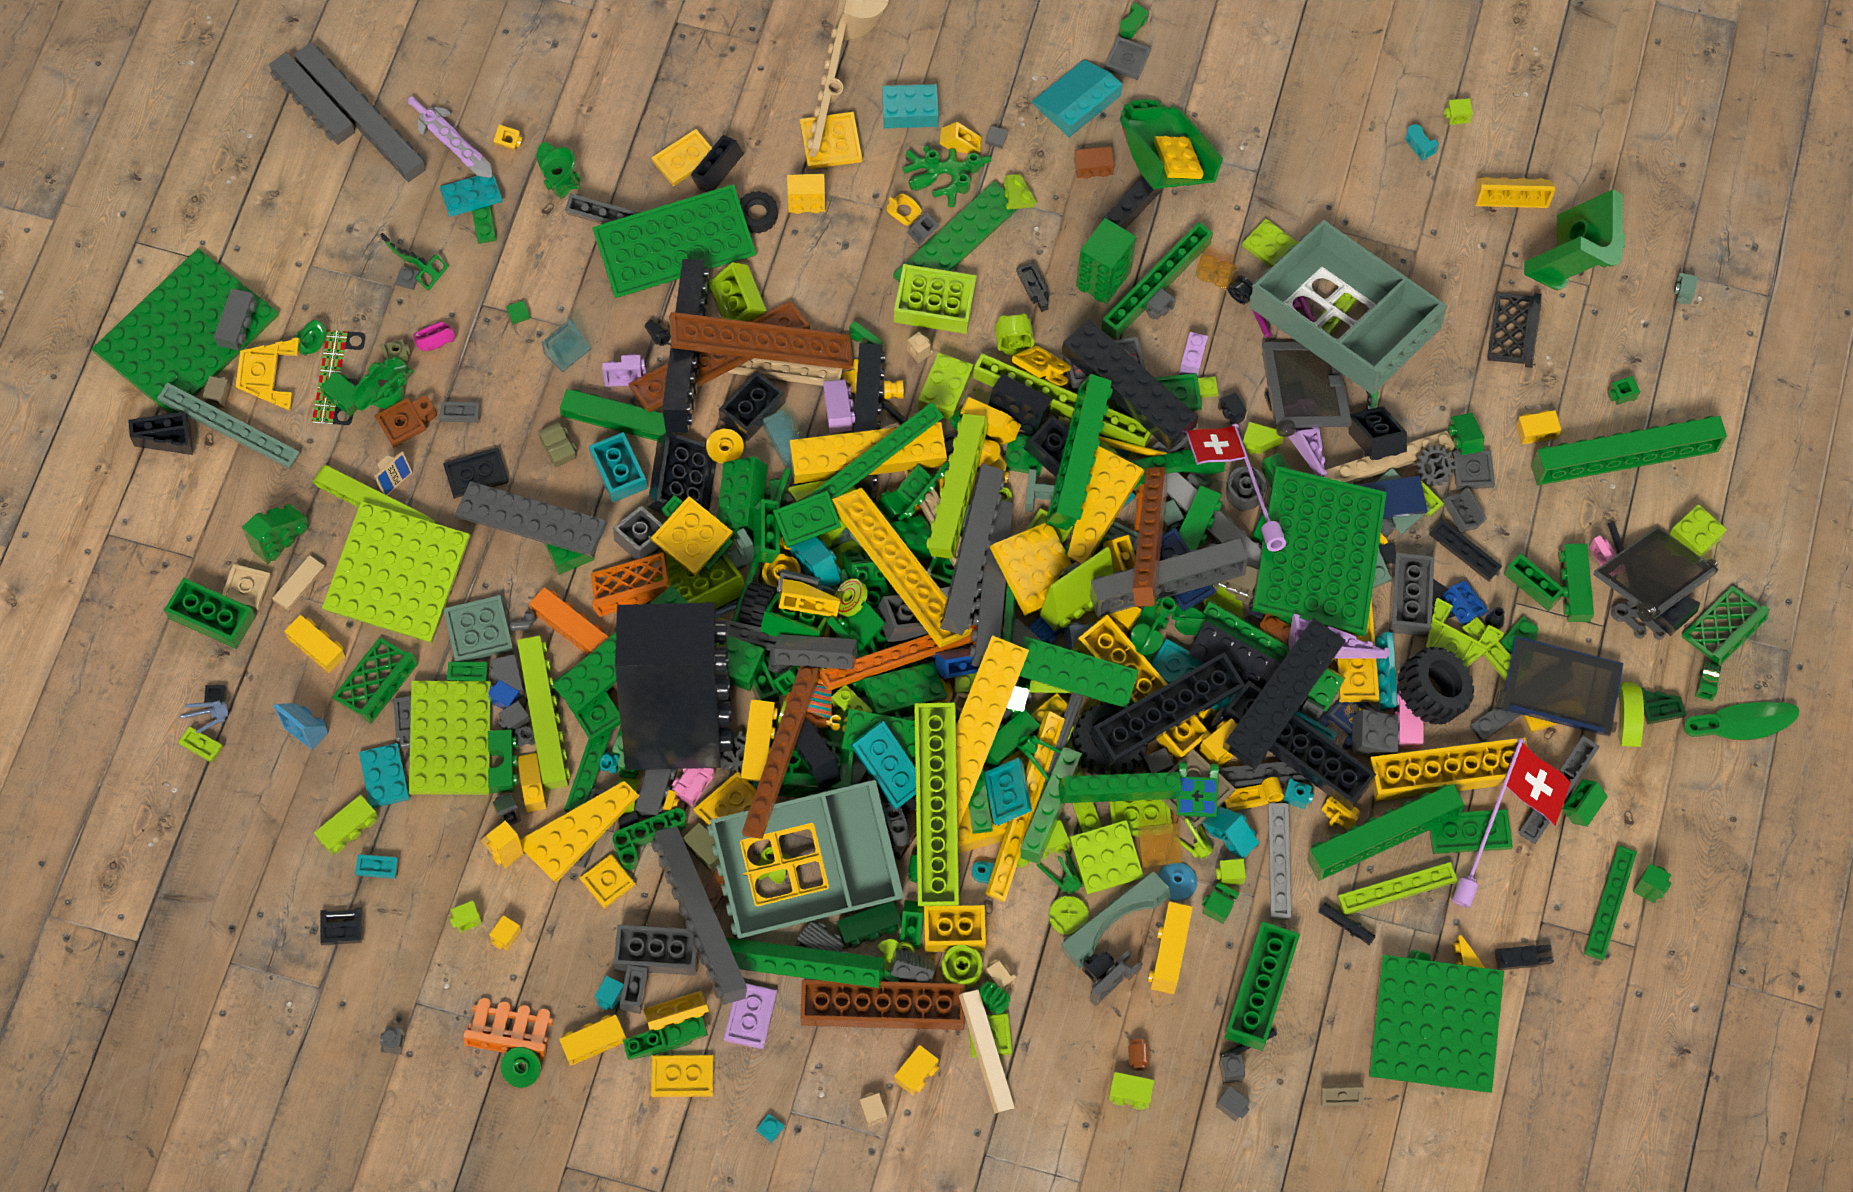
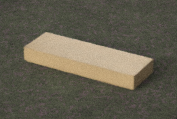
[272,555,325,611]

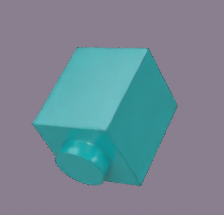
[594,976,624,1011]

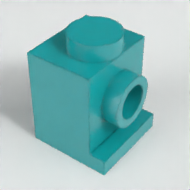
[1282,778,1314,809]

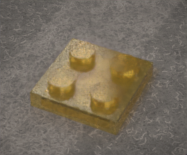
[1137,822,1182,867]

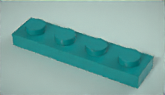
[1375,632,1398,712]

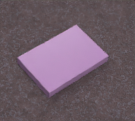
[724,983,778,1050]

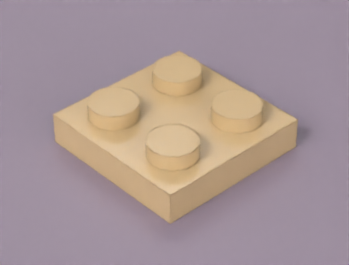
[222,564,271,610]

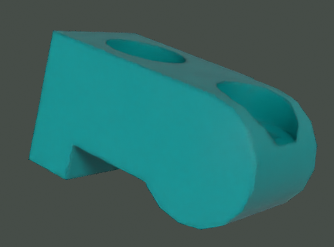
[1405,124,1439,161]

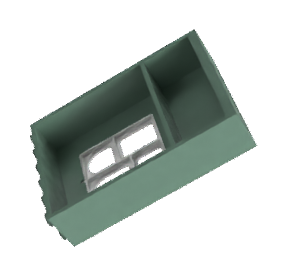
[1250,220,1447,395]

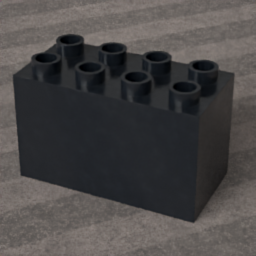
[615,603,732,770]

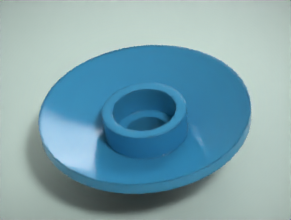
[1158,862,1197,901]

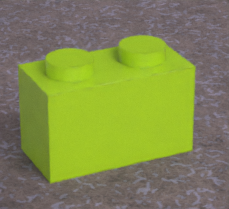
[1108,1072,1154,1110]

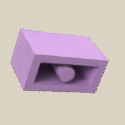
[1179,332,1208,378]

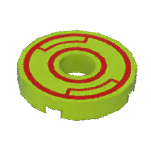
[834,579,867,617]

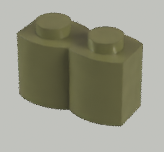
[538,422,577,468]

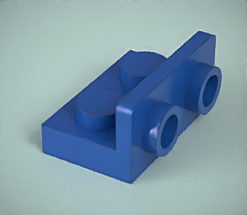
[1442,581,1489,626]

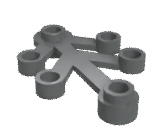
[1611,601,1666,640]

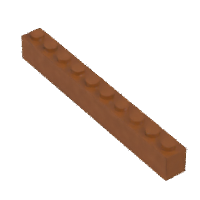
[1132,467,1168,607]

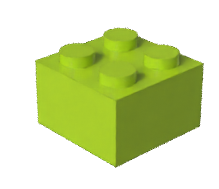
[1669,504,1727,557]

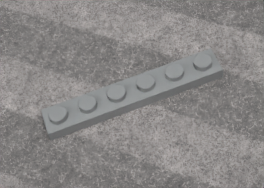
[1268,803,1291,920]

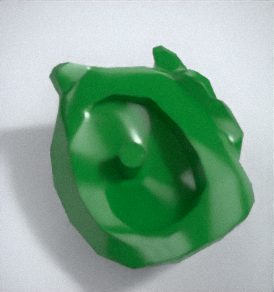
[294,320,326,356]

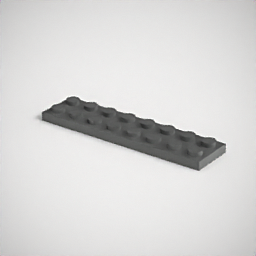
[455,481,607,557]

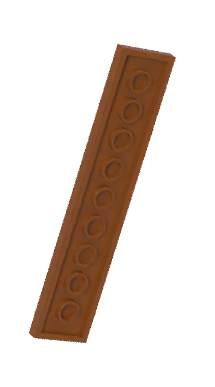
[629,301,810,413]
[669,312,853,370]

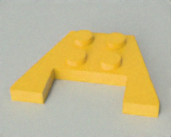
[236,338,300,411]

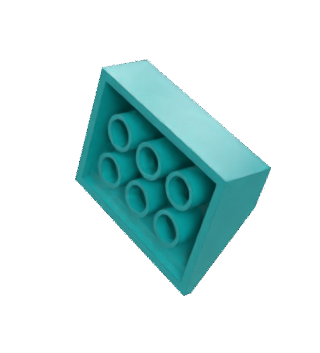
[1032,60,1123,137]

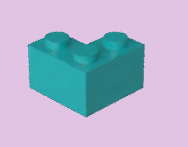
[1203,807,1259,859]

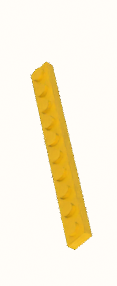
[985,711,1065,902]

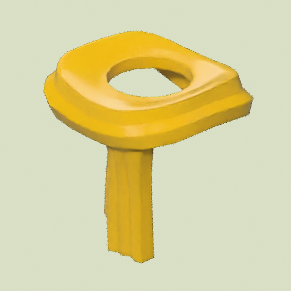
[886,194,921,226]

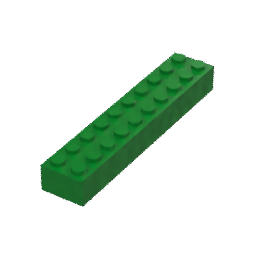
[1531,416,1727,486]

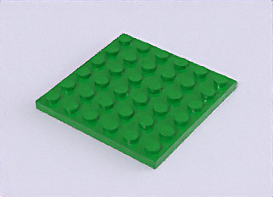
[1369,955,1504,1093]

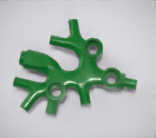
[902,145,991,208]

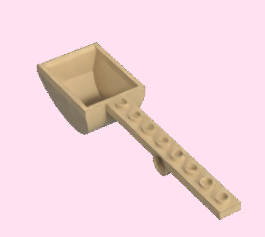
[807,0,889,157]

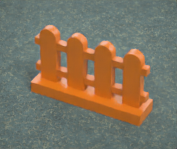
[463,998,553,1060]

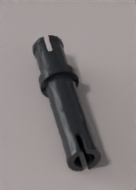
[1318,902,1376,946]

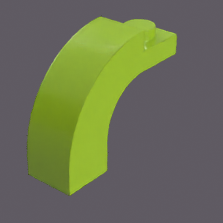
[1618,682,1644,747]

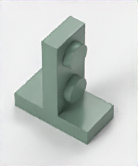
[1025,469,1055,512]
[725,528,753,570]

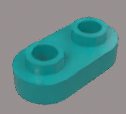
[971,861,995,884]

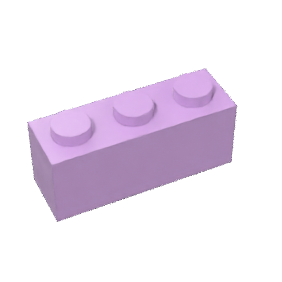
[823,380,855,433]

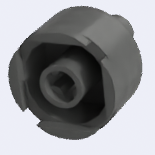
[1225,466,1266,512]

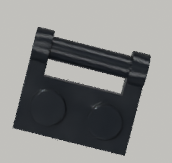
[320,907,362,945]

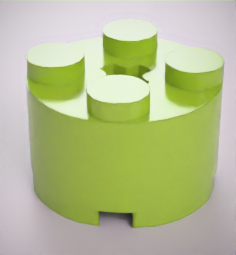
[994,314,1035,355]
[941,945,982,990]

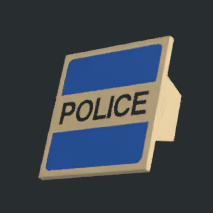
[374,452,412,495]

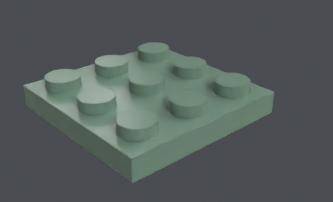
[443,595,513,662]

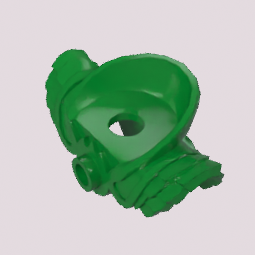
[536,142,581,199]
[353,356,414,411]

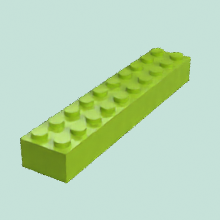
[915,703,959,906]

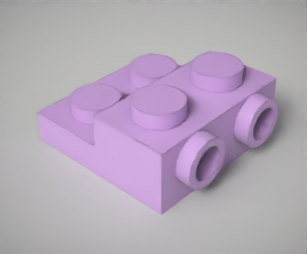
[602,354,646,387]

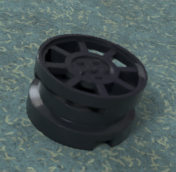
[1227,275,1253,305]

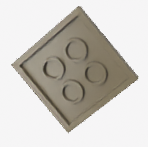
[1162,749,1236,829]

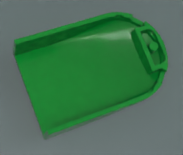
[1120,99,1223,189]

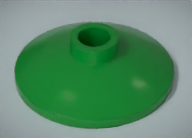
[501,1047,541,1088]

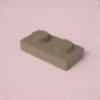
[1321,1083,1364,1106]

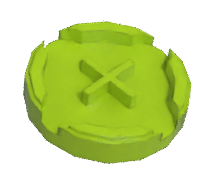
[1049,896,1089,936]

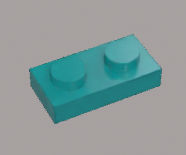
[355,854,399,879]

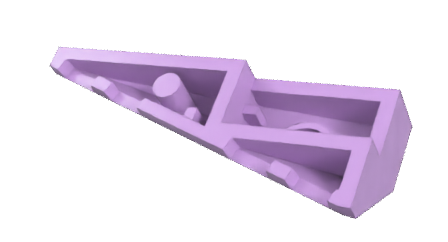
[1279,399,1327,477]
[1288,614,1390,658]

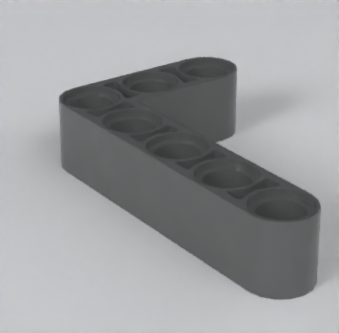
[870,762,916,846]

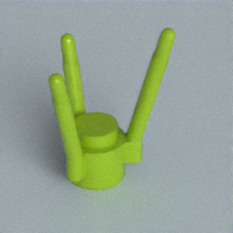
[1174,818,1214,860]

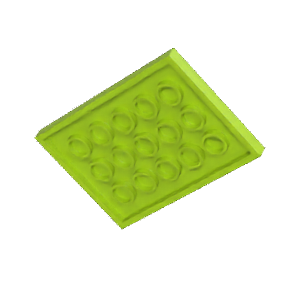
[409,681,491,795]

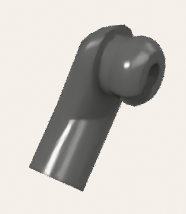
[510,610,536,631]

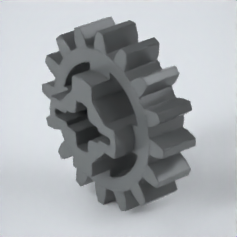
[1414,445,1456,486]
[721,730,746,773]

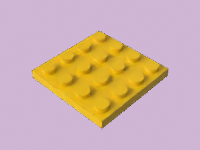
[990,523,1072,616]

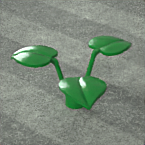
[1131,597,1209,655]

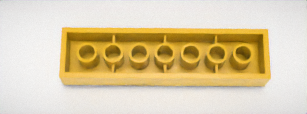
[789,422,947,484]
[1074,615,1209,763]
[1368,737,1528,802]

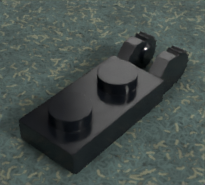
[1495,945,1554,970]

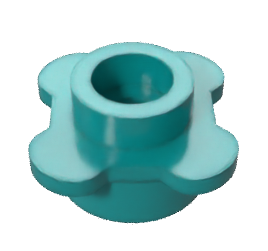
[600,752,619,774]

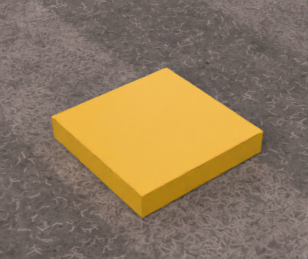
[580,854,636,909]

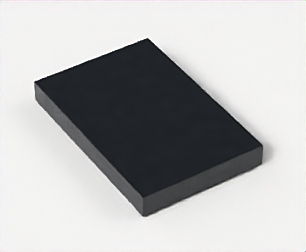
[443,447,509,498]

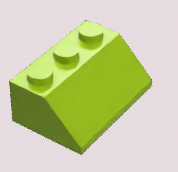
[711,262,767,322]

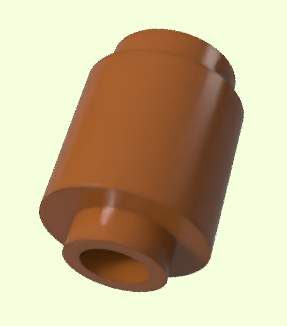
[1128,1039,1150,1071]

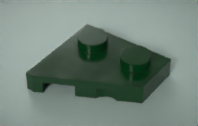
[1641,687,1686,725]

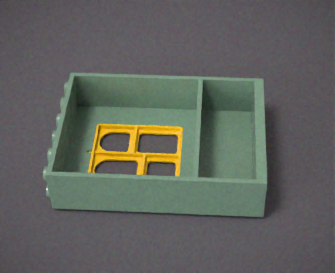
[707,780,904,939]

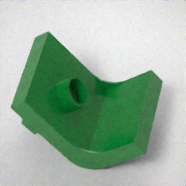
[1524,189,1625,290]

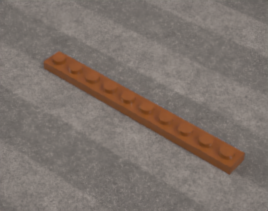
[742,666,820,839]

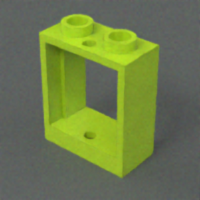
[831,685,873,719]

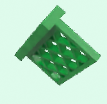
[1682,585,1770,666]
[332,637,419,724]

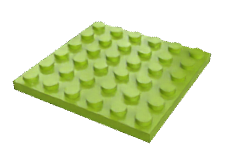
[322,501,471,643]

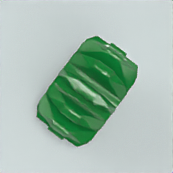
[979,981,1011,1014]

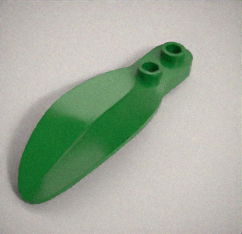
[1683,702,1800,740]

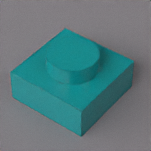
[756,1114,785,1143]

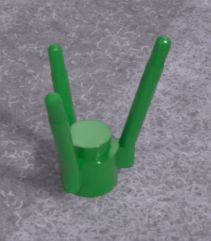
[1017,735,1061,781]
[1036,851,1083,894]

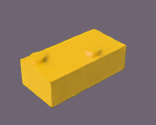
[1148,902,1193,994]

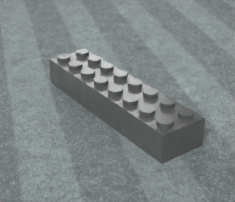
[1090,538,1248,617]

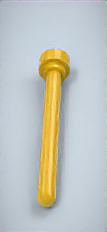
[1098,436,1168,457]

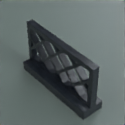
[1487,293,1542,368]

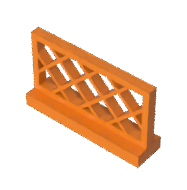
[591,552,670,617]

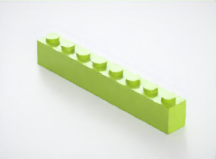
[927,414,988,559]
[517,635,571,791]

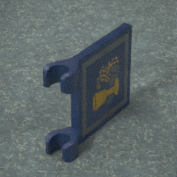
[1319,701,1379,750]

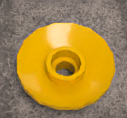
[706,429,744,463]

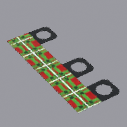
[312,330,366,425]

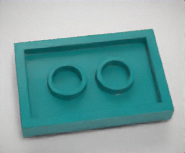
[439,172,503,217]
[359,743,410,808]
[985,758,1032,826]

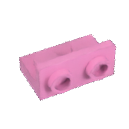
[1589,535,1625,578]

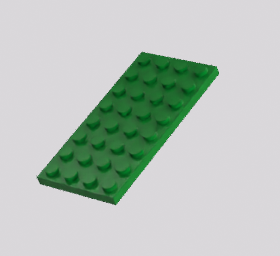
[592,184,756,299]

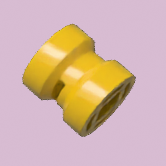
[884,380,904,399]

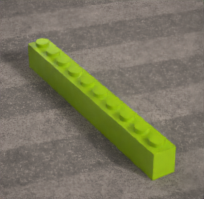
[973,354,1152,447]

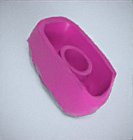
[413,321,455,351]

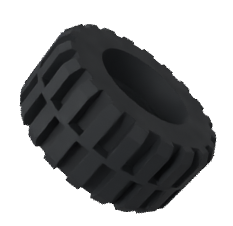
[1397,647,1474,725]
[1073,702,1148,775]

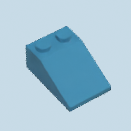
[273,703,328,750]

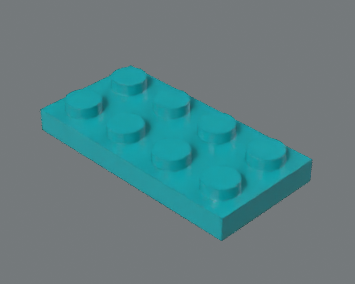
[850,721,916,809]

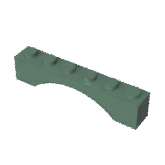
[1061,871,1170,969]

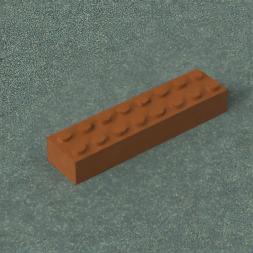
[800,980,965,1030]

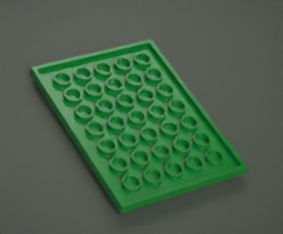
[92,248,279,414]
[1252,466,1387,636]

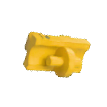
[1321,796,1360,830]

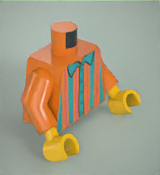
[786,677,841,731]

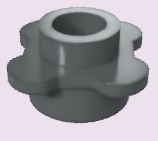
[515,727,535,746]

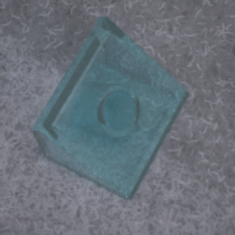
[542,319,591,372]

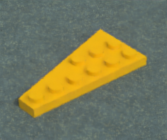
[1067,446,1145,564]

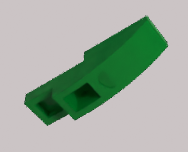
[623,1016,708,1060]

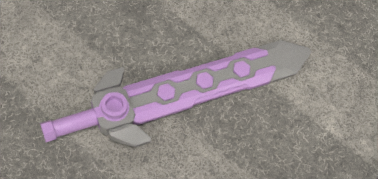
[407,96,492,178]

